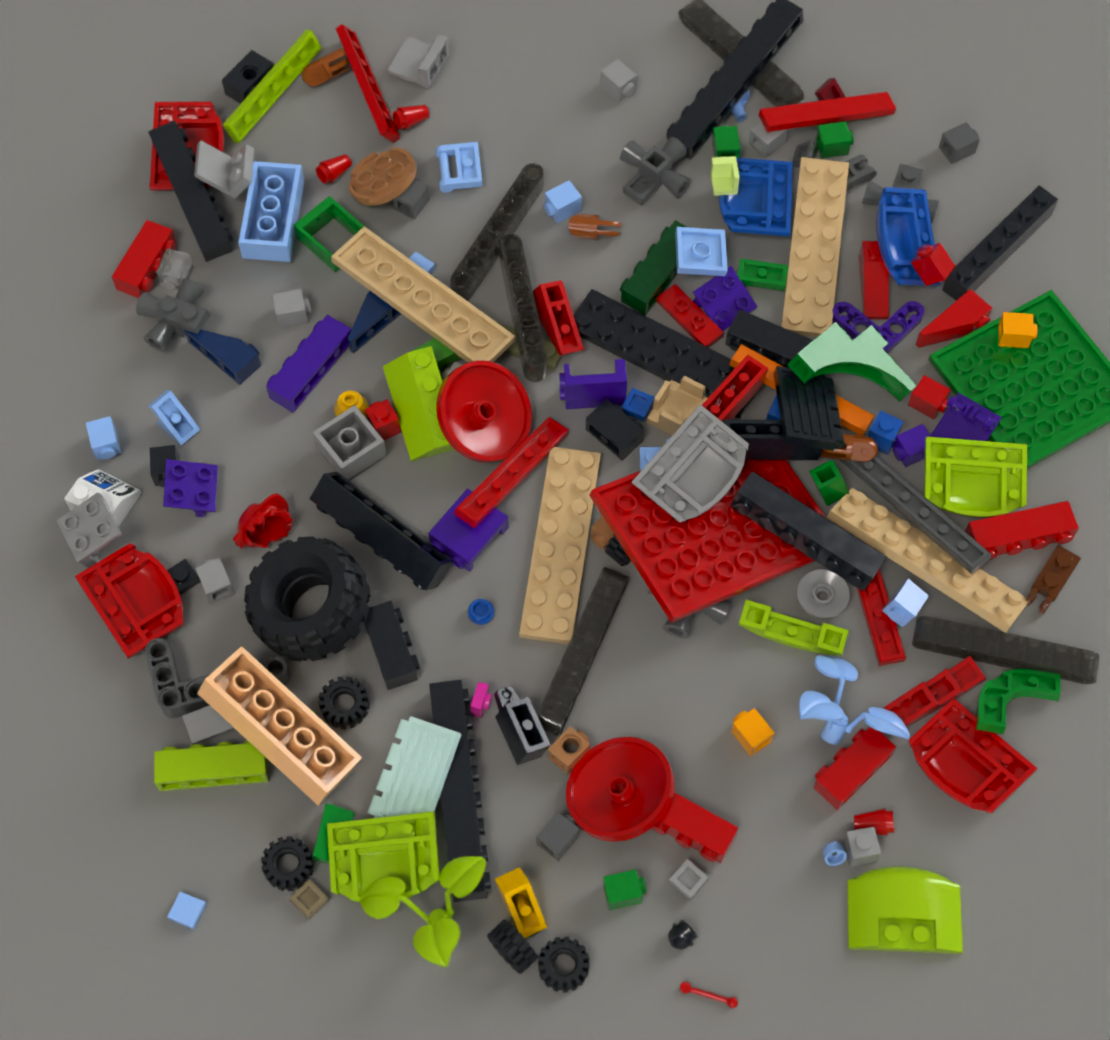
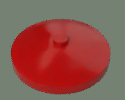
[436,360,532,463]
[566,737,675,842]

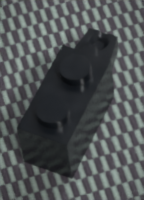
[494,686,551,765]

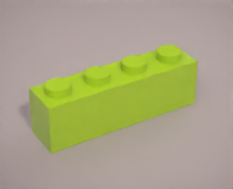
[154,740,269,791]

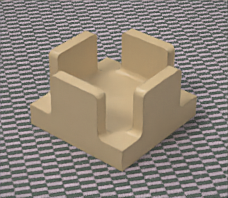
[647,376,708,436]

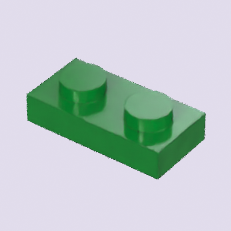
[737,258,789,291]

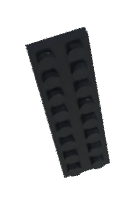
[573,289,757,419]

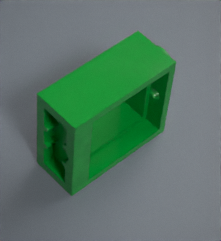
[294,196,364,273]

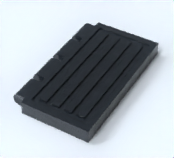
[774,366,845,451]

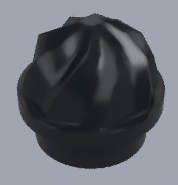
[668,920,698,950]

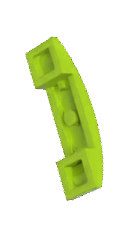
[738,599,849,656]

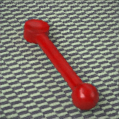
[680,982,738,1008]

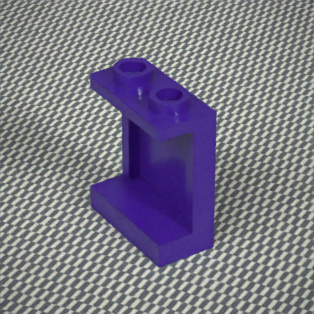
[559,359,627,410]
[428,488,509,572]

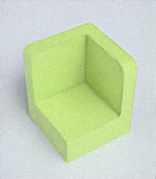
[710,156,739,196]

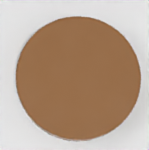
[348,147,417,206]

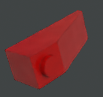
[859,241,889,319]
[530,280,584,356]
[915,289,992,348]

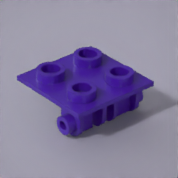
[693,266,757,331]
[931,392,1002,441]
[163,459,218,517]

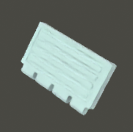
[367,716,461,818]

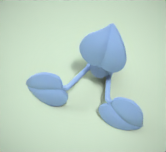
[799,655,910,745]

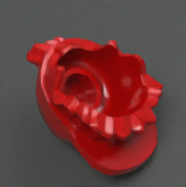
[233,493,293,549]

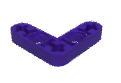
[832,301,924,354]

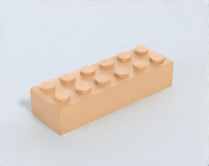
[197,646,362,805]

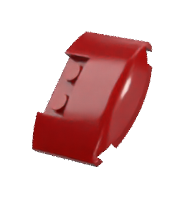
[150,102,224,190]
[75,543,184,659]
[909,698,1037,814]

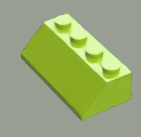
[383,346,455,462]

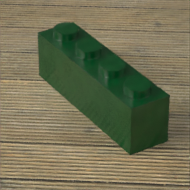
[620,220,687,316]

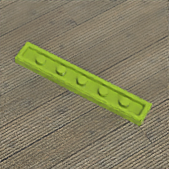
[223,29,322,143]

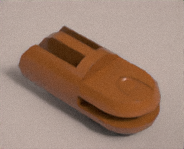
[302,47,352,87]
[568,214,621,239]
[821,434,878,462]

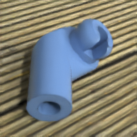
[731,90,750,122]

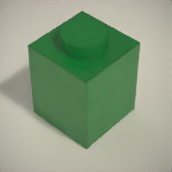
[816,121,854,159]
[712,126,741,158]
[809,460,849,506]
[603,869,647,911]

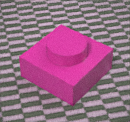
[470,682,493,718]

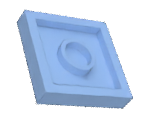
[675,227,727,276]

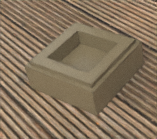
[289,879,330,920]

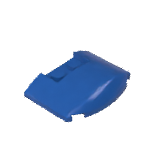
[719,158,793,236]
[876,187,941,286]

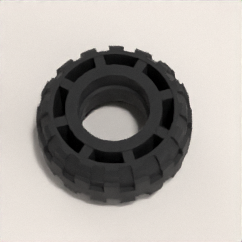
[244,536,371,662]

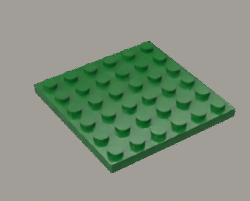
[928,290,1110,469]

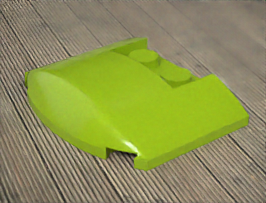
[924,437,1027,517]
[327,811,439,902]
[847,867,963,954]

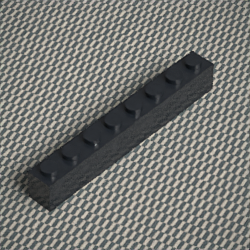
[666,0,803,160]
[429,680,492,902]

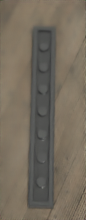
[839,427,991,574]

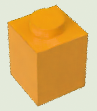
[998,312,1037,348]
[731,708,775,757]

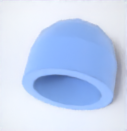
[823,841,847,866]

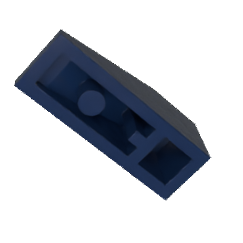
[348,290,401,354]
[184,330,261,385]

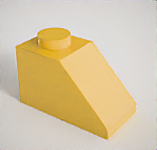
[494,867,547,938]

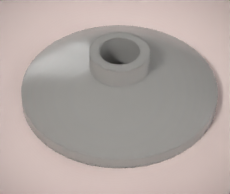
[797,569,850,619]

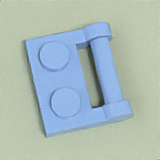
[436,142,483,193]

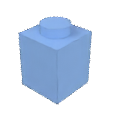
[543,180,582,223]
[86,416,122,460]
[882,579,929,627]

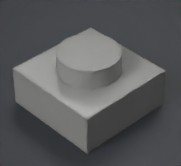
[669,859,709,900]

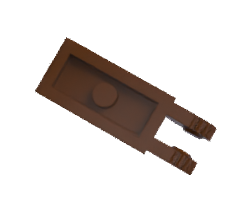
[1026,545,1081,615]

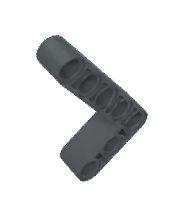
[145,638,290,718]

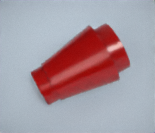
[392,104,429,130]
[315,154,352,184]
[854,808,894,836]

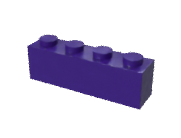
[266,314,351,413]

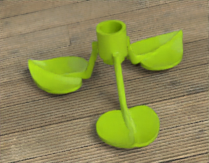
[359,856,486,967]

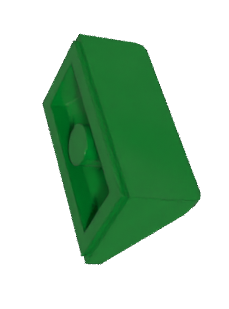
[313,803,355,864]

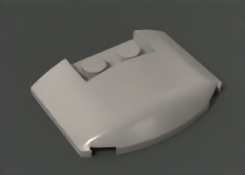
[632,404,749,523]

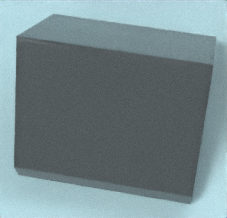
[792,139,818,168]

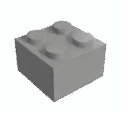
[313,405,387,480]

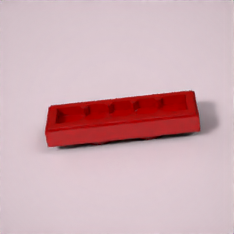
[656,284,724,348]

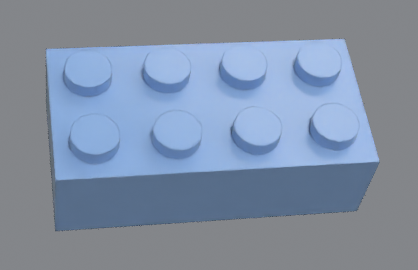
[238,161,305,262]

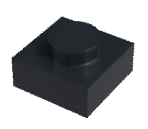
[167,558,201,595]

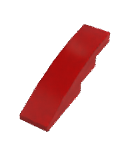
[883,656,987,728]

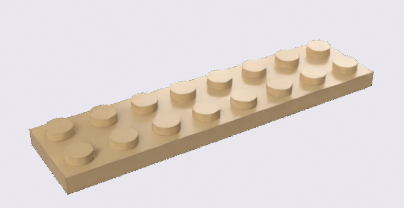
[781,157,849,337]
[331,226,515,363]
[519,447,601,645]
[827,488,1028,633]

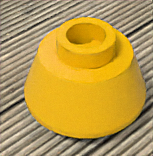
[334,390,369,417]

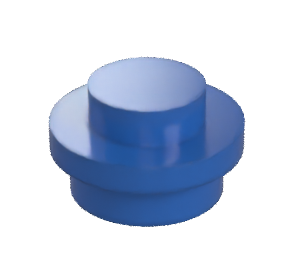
[468,599,494,625]

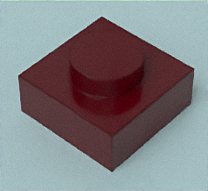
[814,78,845,101]

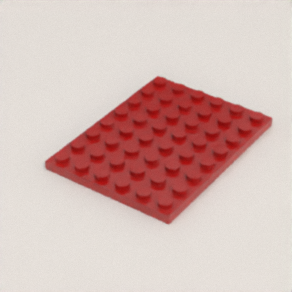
[589,460,827,623]

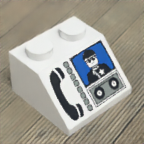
[64,469,142,527]

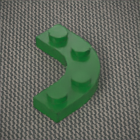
[976,669,1061,734]

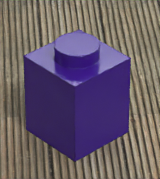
[892,424,931,468]

